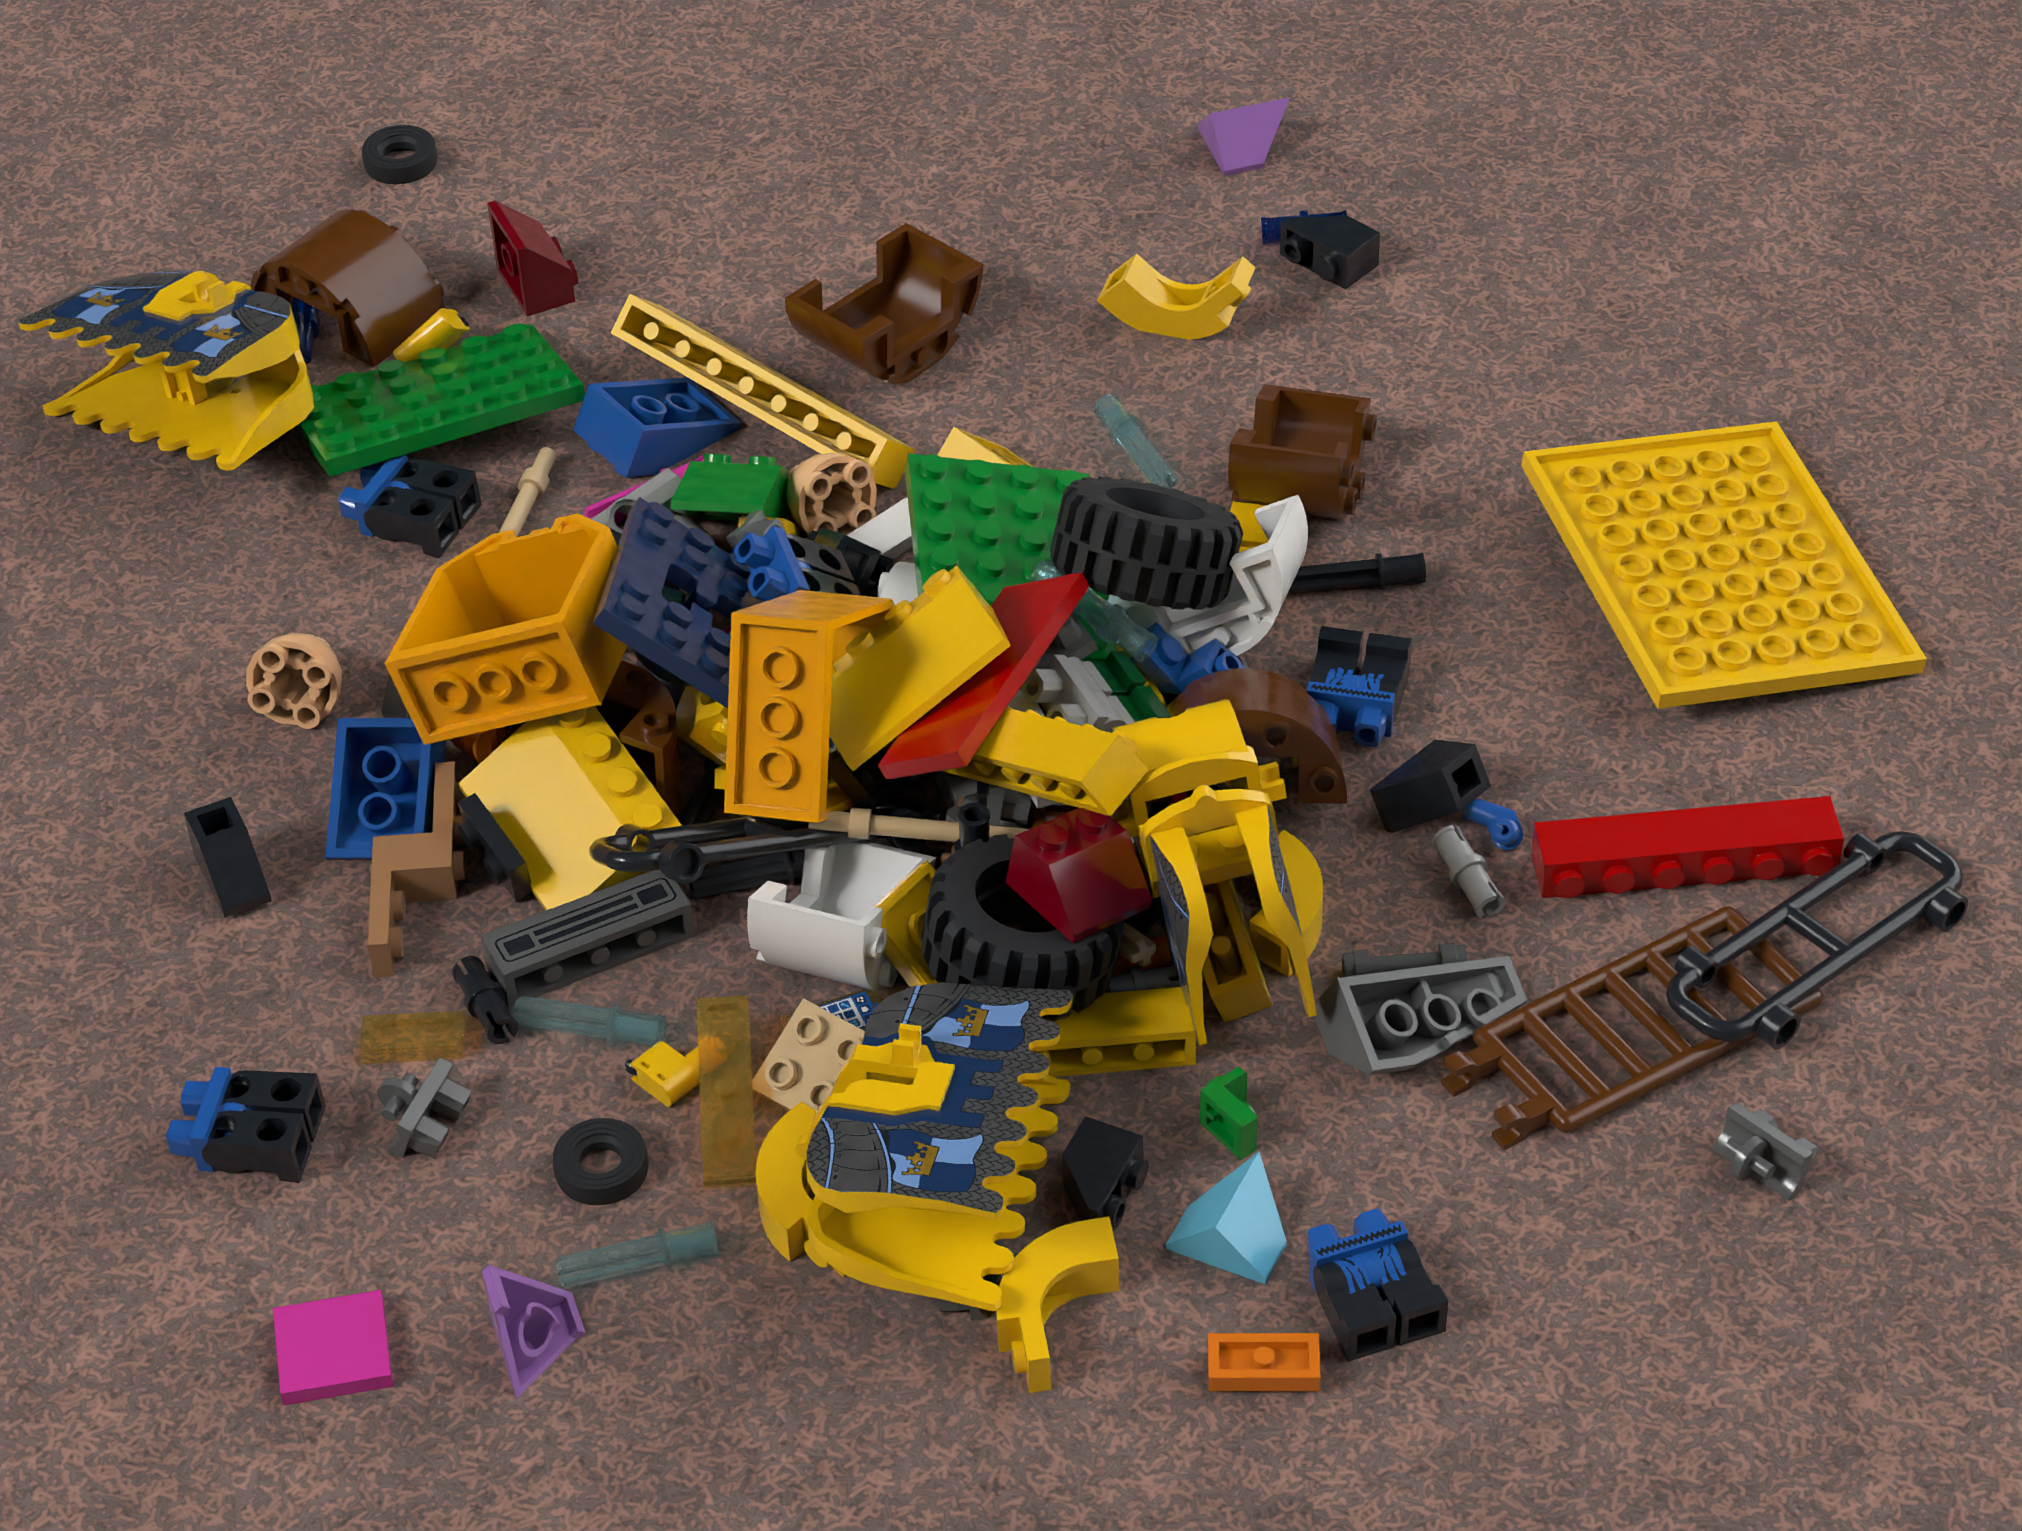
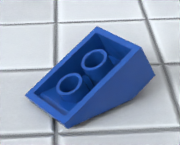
[573,377,742,479]
[325,718,447,861]

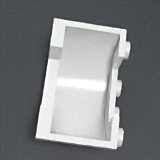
[1104,495,1308,656]
[747,841,936,991]

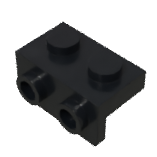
[827,747,913,810]
[458,793,533,903]

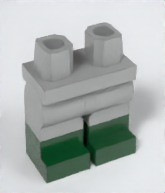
[1021,651,1172,733]

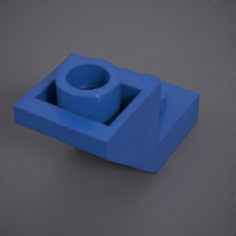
[1130,622,1245,695]

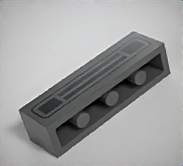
[480,870,695,1007]

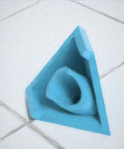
[1166,1151,1287,1284]

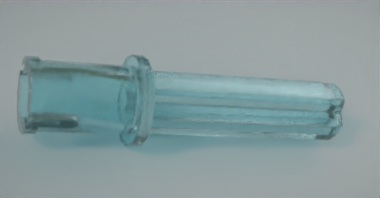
[1094,394,1177,489]
[513,996,666,1046]
[556,1220,719,1288]

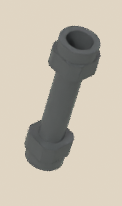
[1342,943,1468,977]

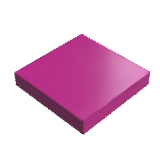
[273,1290,394,1406]

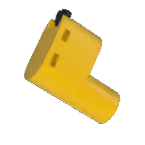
[393,308,470,362]
[625,1038,728,1107]

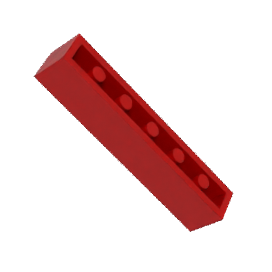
[1531,796,1844,898]

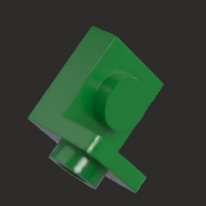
[1200,1067,1258,1160]

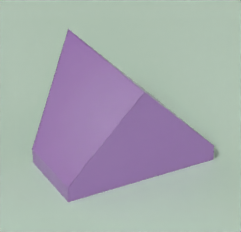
[1198,97,1290,176]
[482,1265,586,1399]

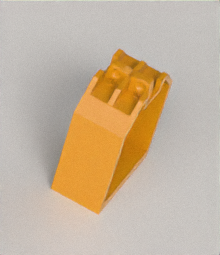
[384,513,628,745]
[724,590,895,823]

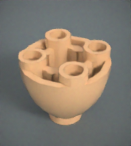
[786,453,877,535]
[246,633,342,729]

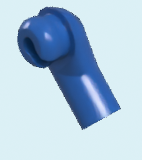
[1464,798,1524,850]

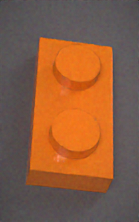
[1208,1333,1321,1391]

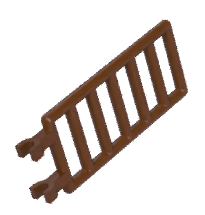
[1441,906,1823,1150]

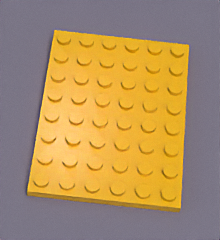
[1521,421,1927,709]

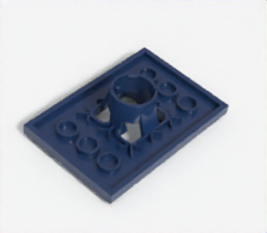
[593,497,763,708]

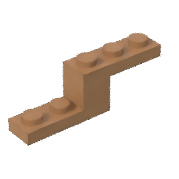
[367,761,467,978]

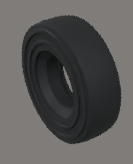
[362,125,438,184]
[552,1118,649,1205]

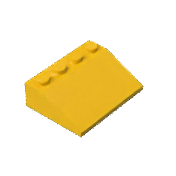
[829,565,1011,771]
[459,706,682,911]

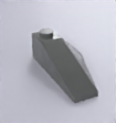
[1314,955,1527,1075]

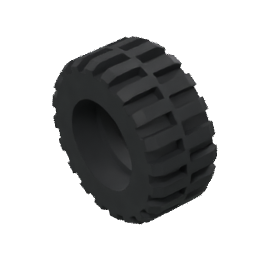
[1050,477,1243,610]
[921,834,1125,1021]

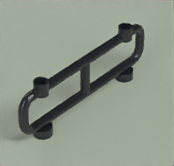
[589,798,941,884]
[1666,831,1968,1050]

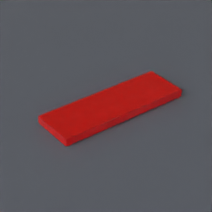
[878,572,1089,779]

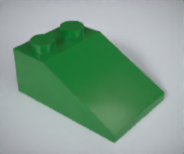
[671,454,789,521]

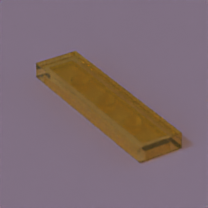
[696,995,756,1189]

